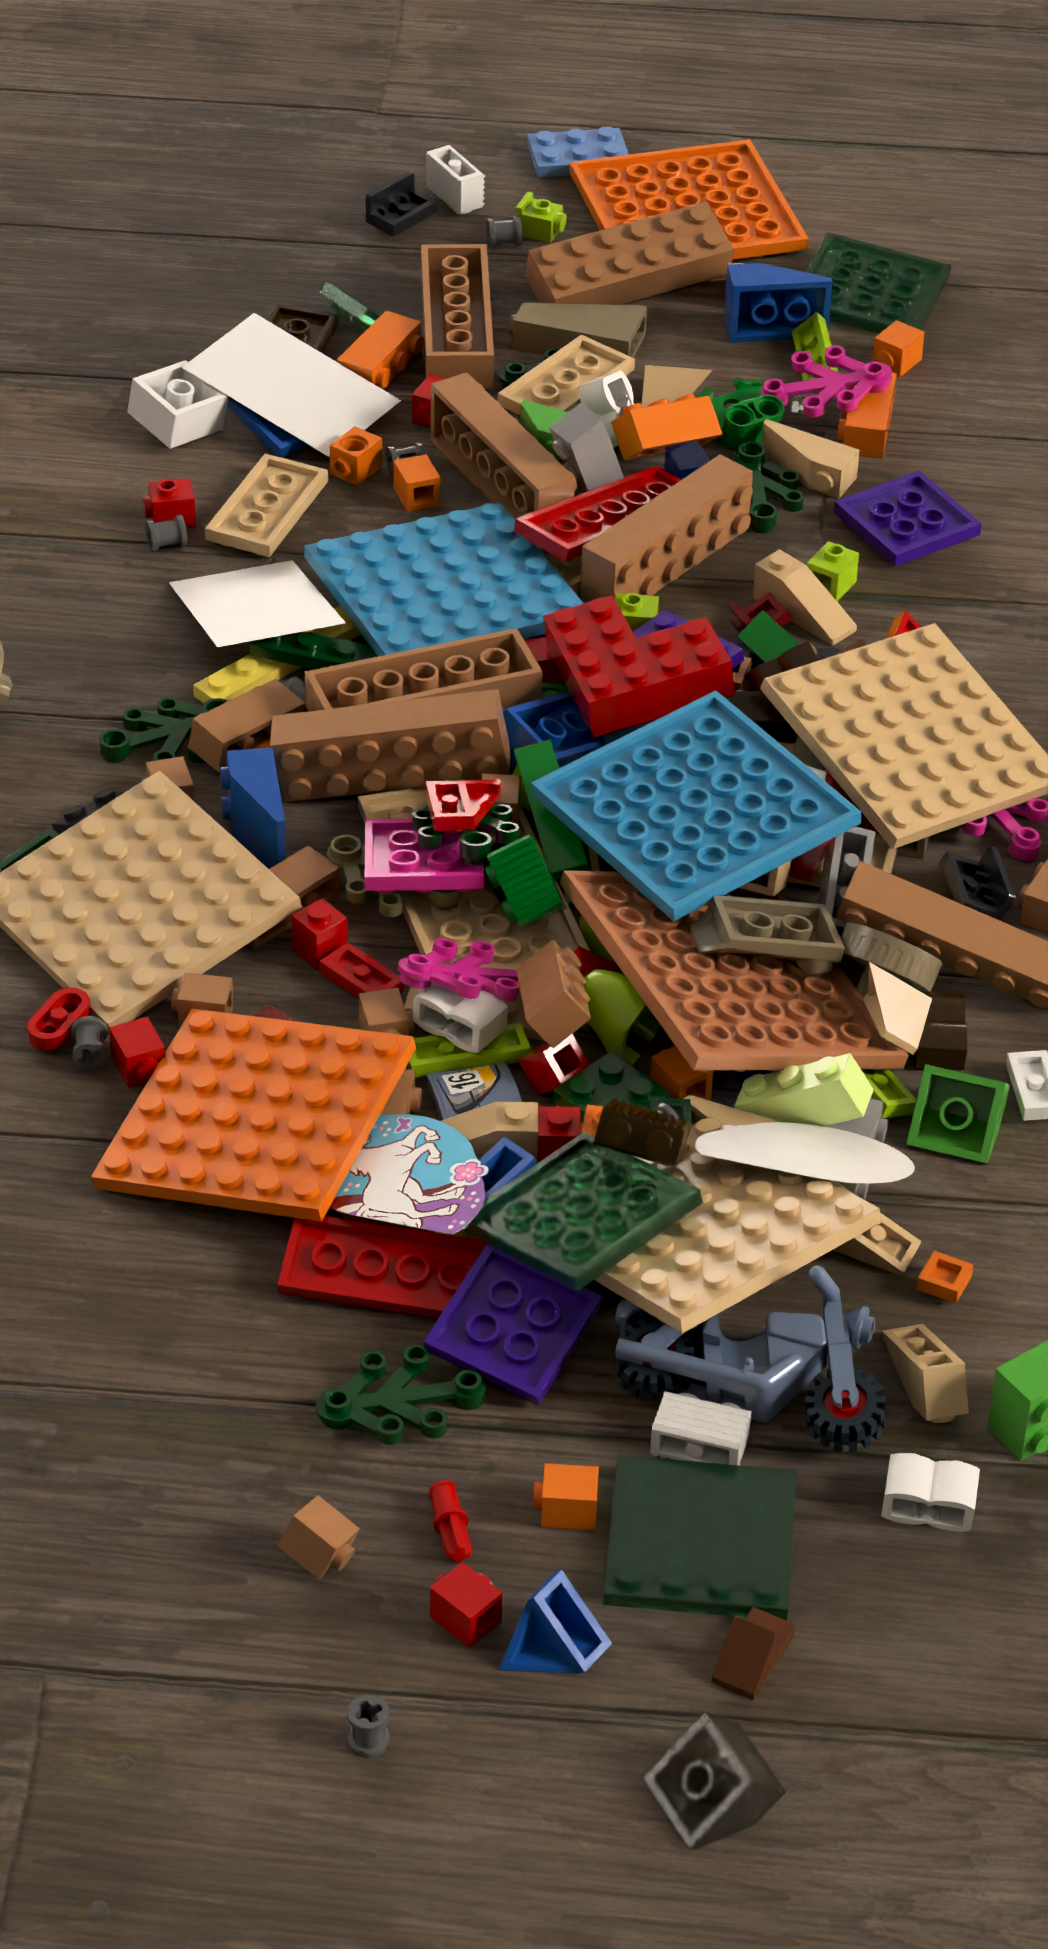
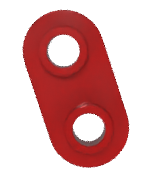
[27,988,91,1051]

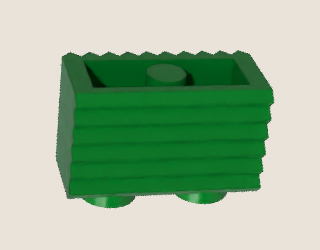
[484,834,567,929]

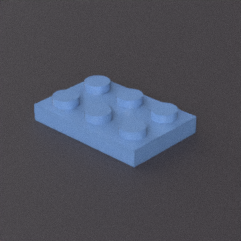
[527,126,629,178]

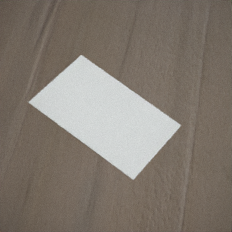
[182,313,401,457]
[169,560,346,647]

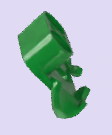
[696,377,785,450]

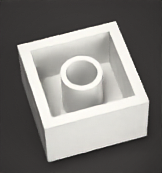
[127,360,229,449]

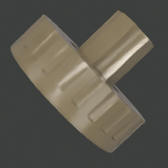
[841,922,943,998]

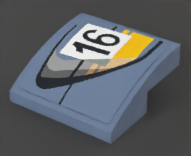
[426,1062,522,1121]

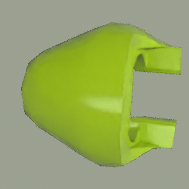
[580,969,661,1066]

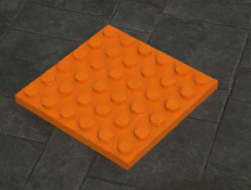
[569,139,809,261]
[91,1008,416,1222]

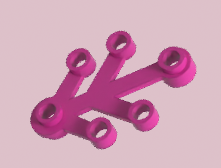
[761,345,892,418]
[962,798,1048,862]
[397,938,524,1001]

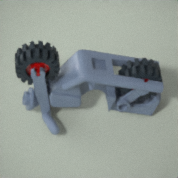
[615,1266,886,1453]

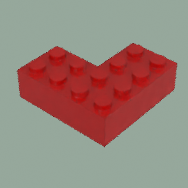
[543,595,735,738]

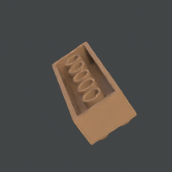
[525,201,734,305]
[421,244,494,389]
[430,372,577,520]
[580,454,753,603]
[305,628,543,712]
[270,689,510,803]

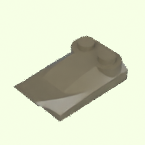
[690,895,845,976]

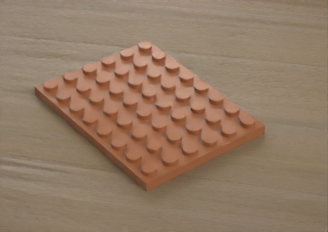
[559,870,909,1072]

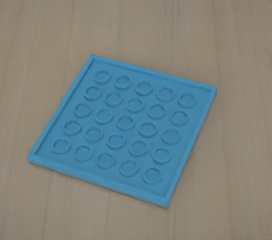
[304,502,584,657]
[531,691,861,921]

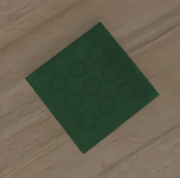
[806,232,952,334]
[462,1132,703,1291]
[603,1455,797,1621]

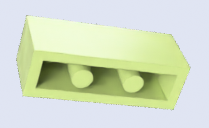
[734,1053,874,1126]

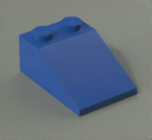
[724,263,832,343]
[503,691,611,771]
[220,747,286,869]

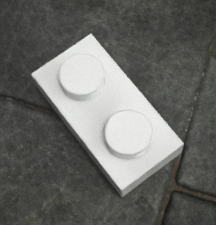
[1006,1050,1048,1121]

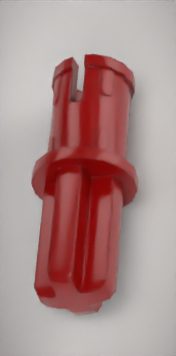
[428,1480,472,1564]

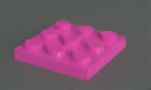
[364,819,484,894]

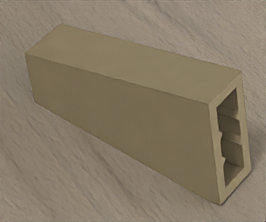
[508,303,647,358]

